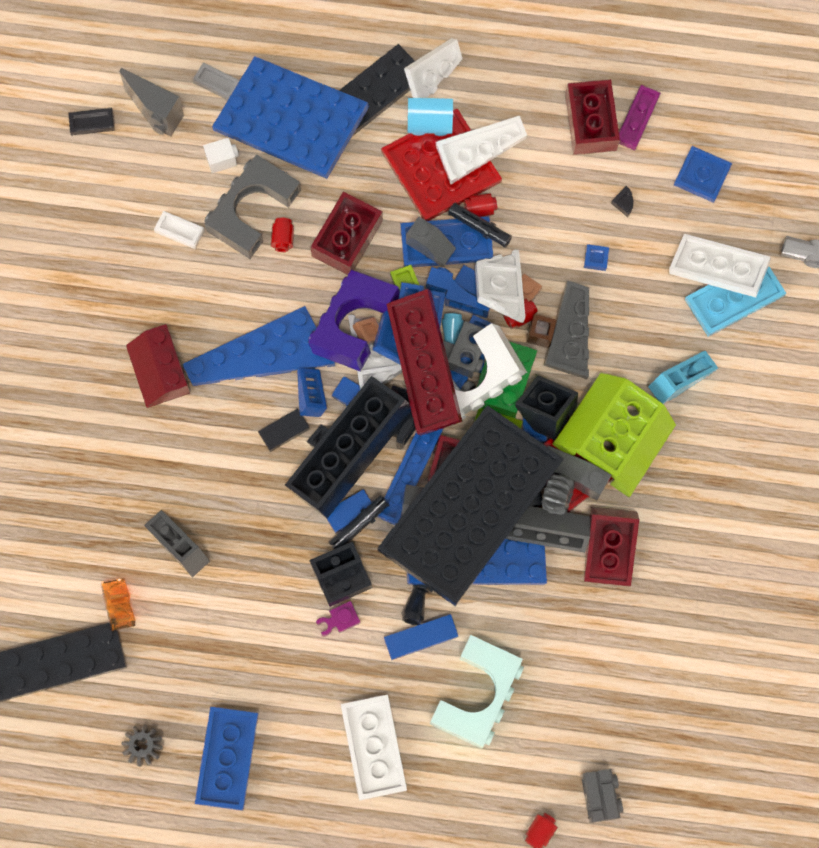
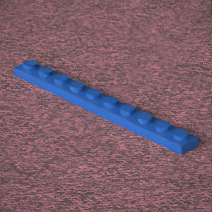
[377,315,491,525]

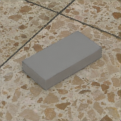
[193,62,240,100]

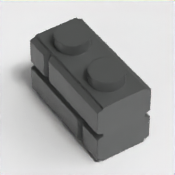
[581,769,623,824]

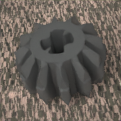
[542,475,575,515]
[121,725,163,767]

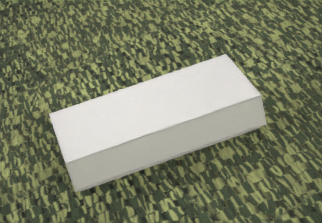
[154,211,204,249]

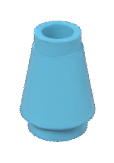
[442,313,464,345]

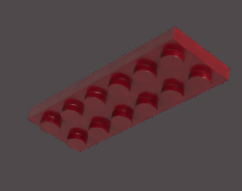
[387,289,463,436]

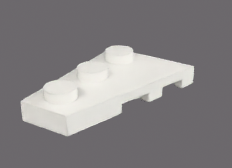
[404,38,463,98]

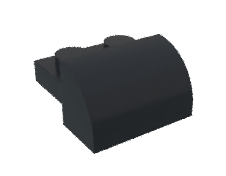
[309,541,373,607]

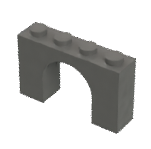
[204,154,301,259]

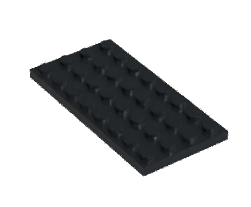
[377,405,564,606]

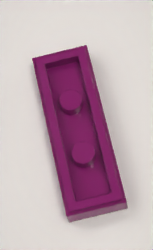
[619,85,661,151]

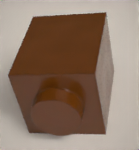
[526,314,557,348]

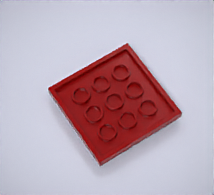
[381,108,502,221]

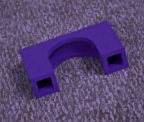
[308,270,400,372]

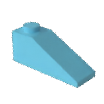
[648,351,718,404]

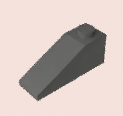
[548,446,611,501]
[144,510,210,578]

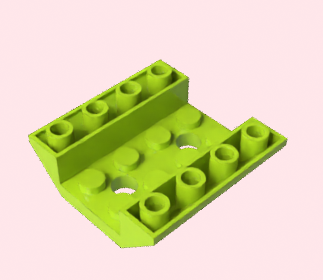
[553,373,676,497]

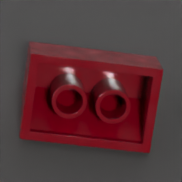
[126,324,190,408]

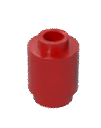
[464,193,498,217]
[271,217,294,253]
[503,298,538,329]
[524,813,558,848]

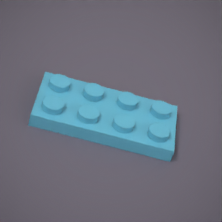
[685,266,786,337]

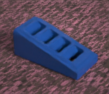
[297,368,327,417]

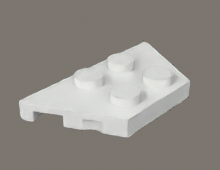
[475,250,525,323]
[348,315,402,389]

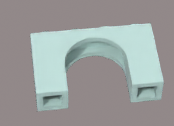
[430,635,524,749]

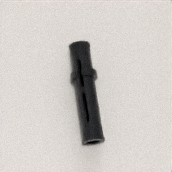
[448,202,512,248]
[328,494,390,549]

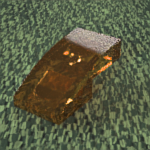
[101,578,136,630]

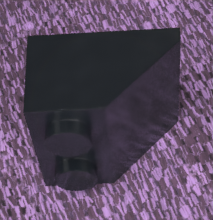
[515,375,578,440]

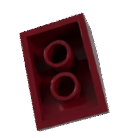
[584,507,640,586]

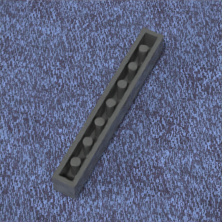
[400,484,590,553]

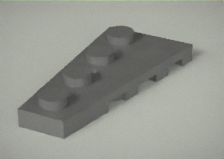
[544,281,589,379]

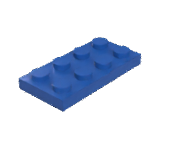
[400,216,493,268]
[195,707,259,811]

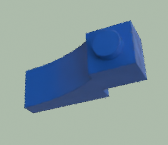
[426,267,490,318]

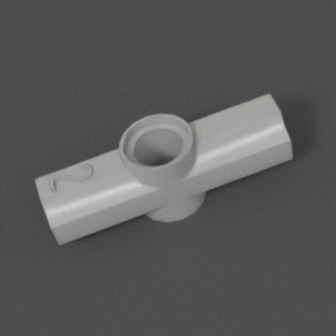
[781,236,819,268]

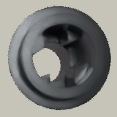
[401,588,426,625]

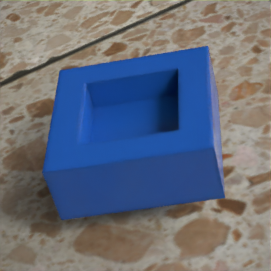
[584,244,609,271]

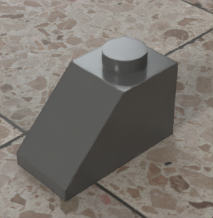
[406,217,456,267]

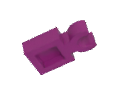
[316,601,361,637]

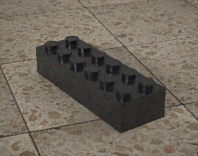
[285,376,412,519]

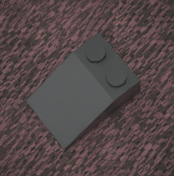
[119,68,184,137]

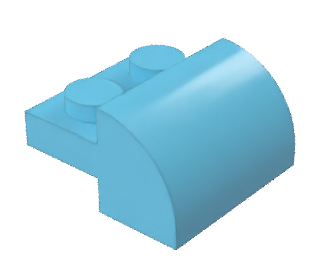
[408,98,453,136]

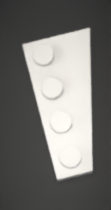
[436,116,527,184]

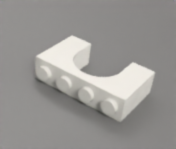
[452,323,527,420]

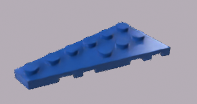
[182,306,335,386]

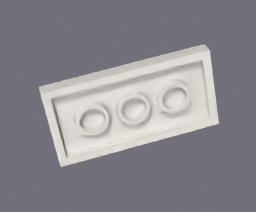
[669,234,771,297]
[341,695,407,801]

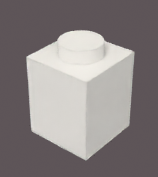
[203,137,239,173]

